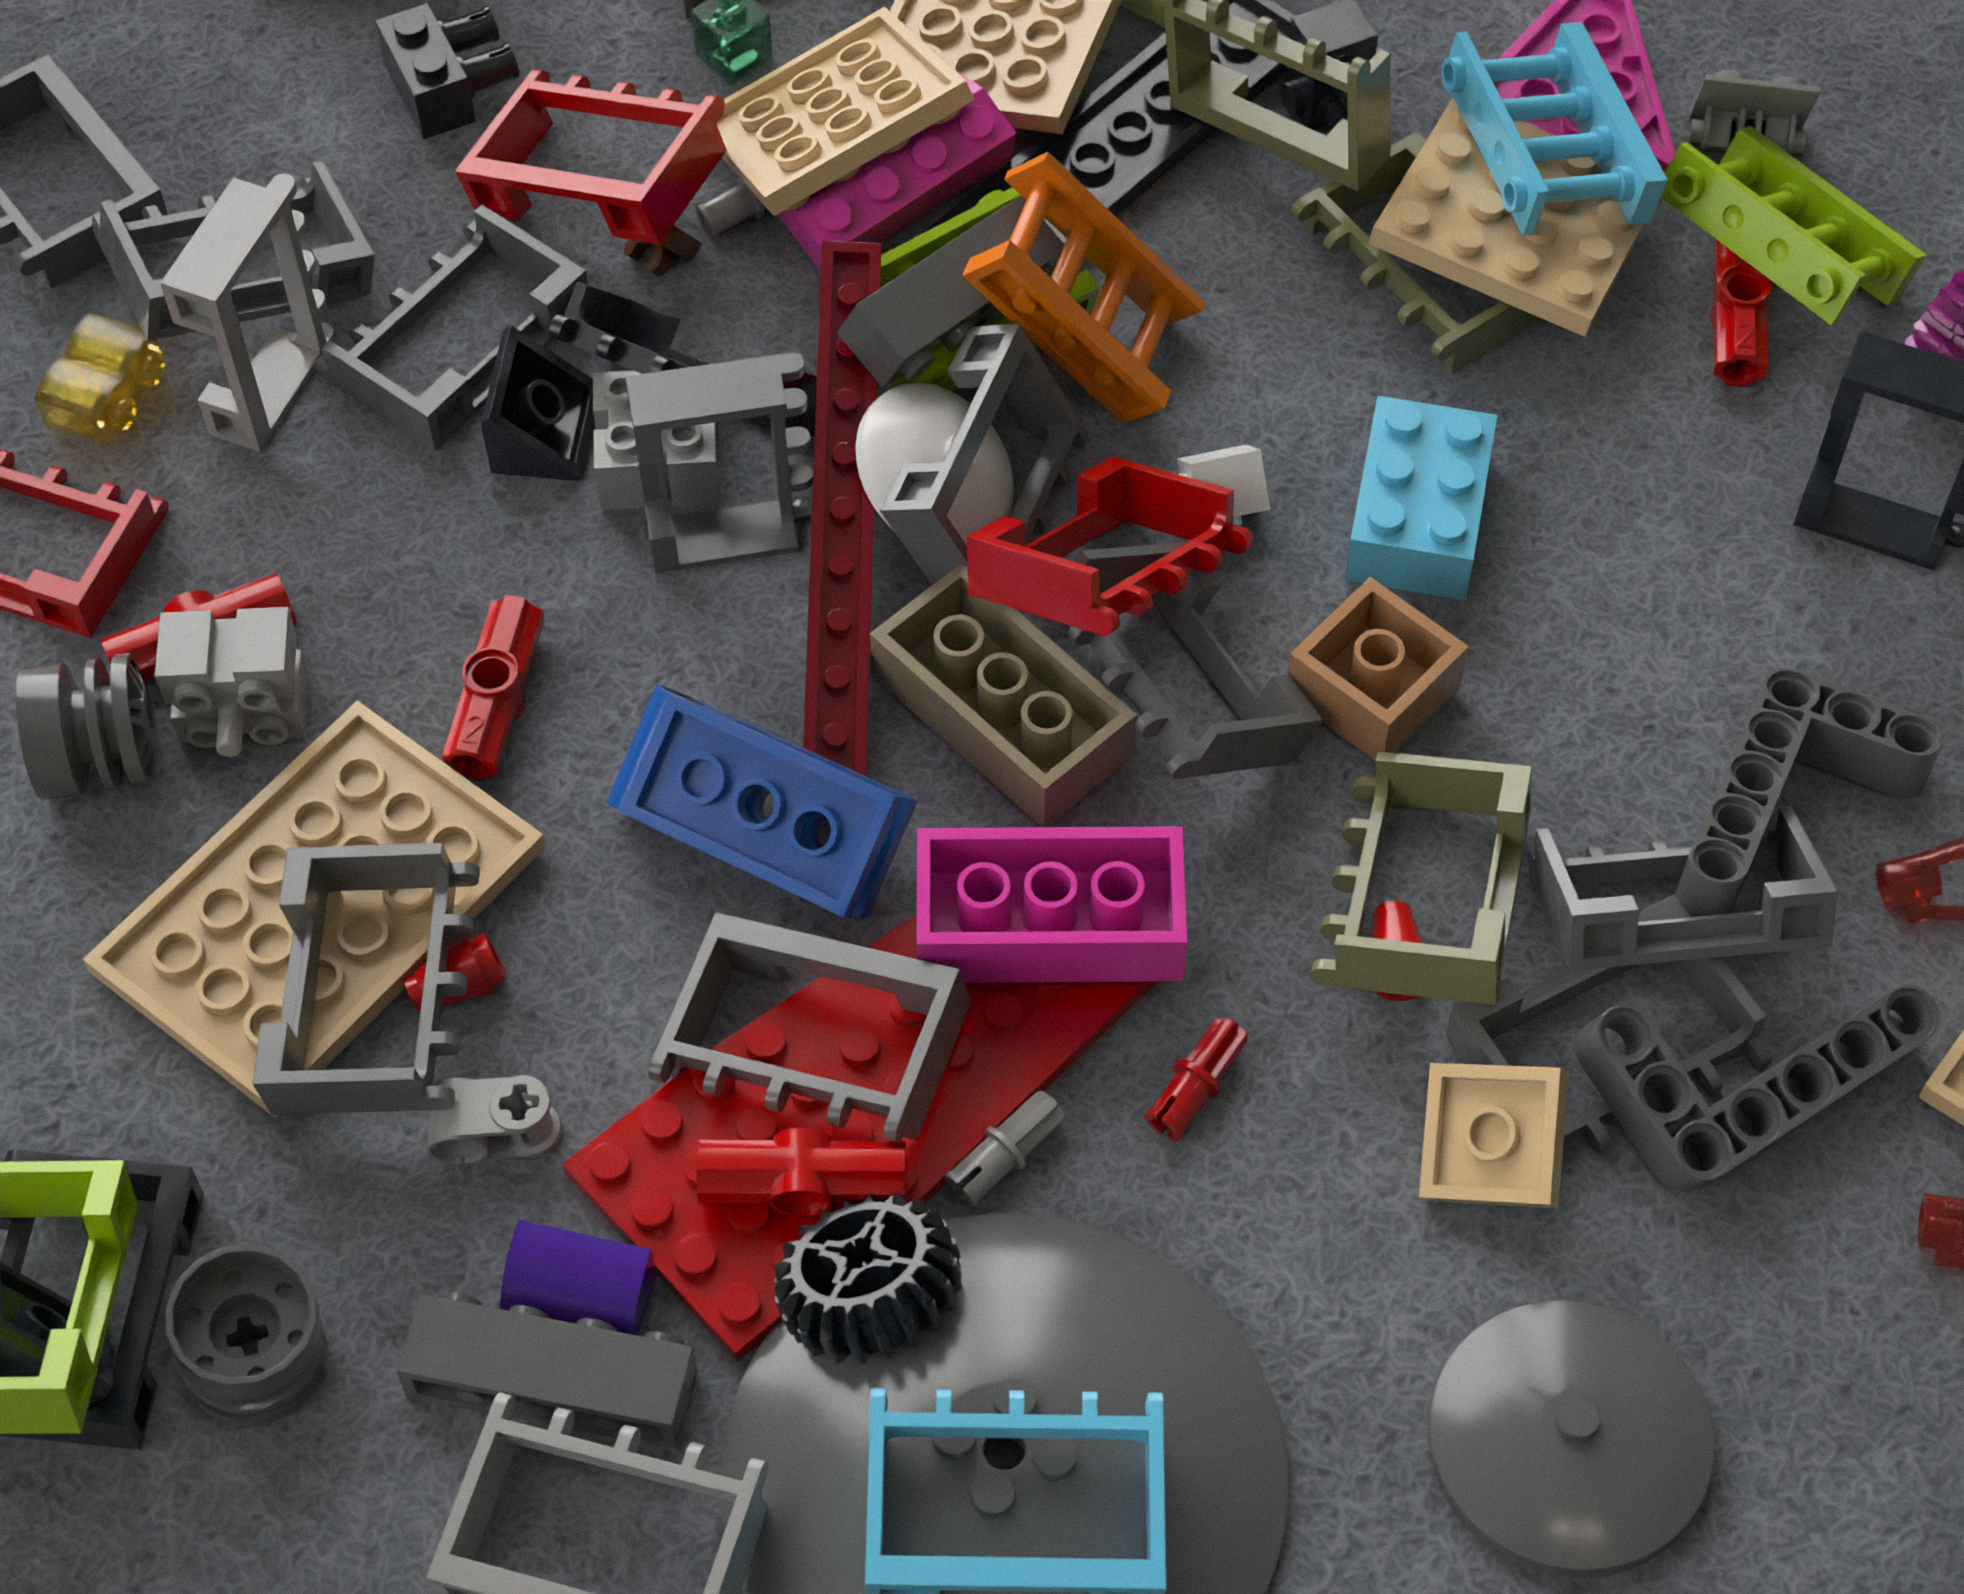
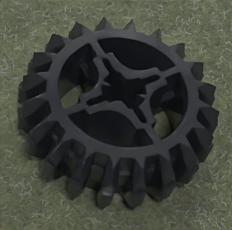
[773,1192,963,1365]

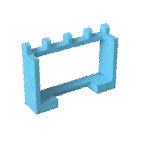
[865,1388,1166,1594]

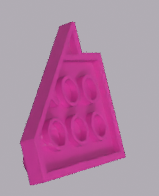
[1494,0,1675,173]

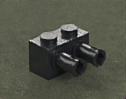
[1280,0,1378,130]
[375,3,520,140]

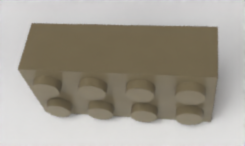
[870,562,1137,827]

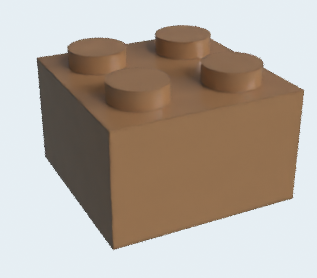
[1287,577,1469,761]

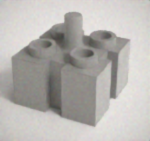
[593,370,721,510]
[155,607,309,757]

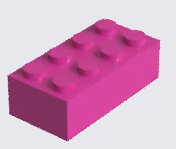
[916,826,1187,983]

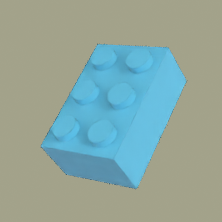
[1345,396,1497,600]

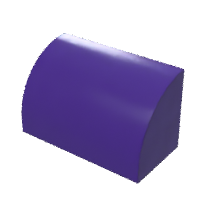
[500,1219,657,1336]

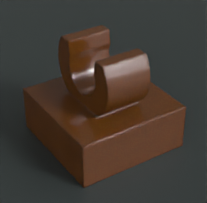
[624,224,702,276]

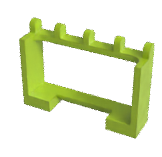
[0,1160,138,1434]

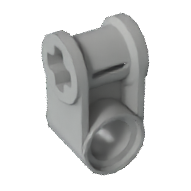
[427,1075,562,1164]

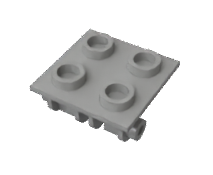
[1688,70,1821,155]

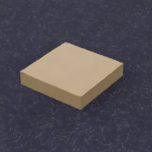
[1419,1063,1569,1209]

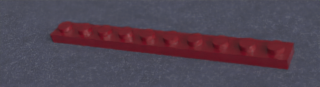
[803,240,882,776]

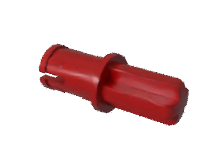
[1144,1017,1248,1141]

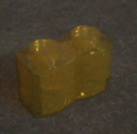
[34,312,165,445]

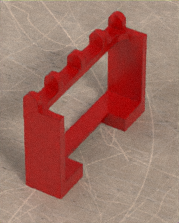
[455,69,727,245]
[0,449,169,638]
[967,456,1254,636]

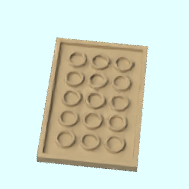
[83,700,546,1118]

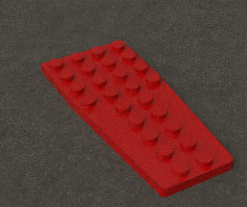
[562,914,1158,1362]

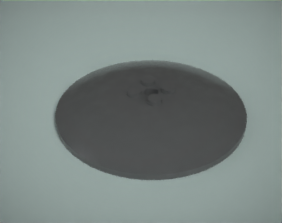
[720,1213,1289,1594]

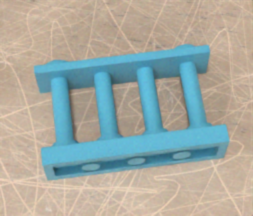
[1441,22,1668,236]

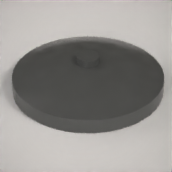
[1428,1301,1715,1578]

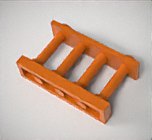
[962,152,1205,423]

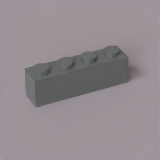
[837,195,1064,388]
[396,1292,698,1450]

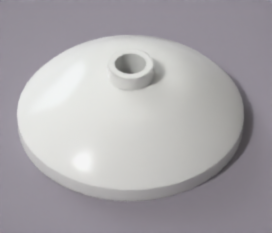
[856,383,1014,545]

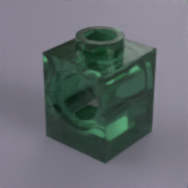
[691,0,773,86]

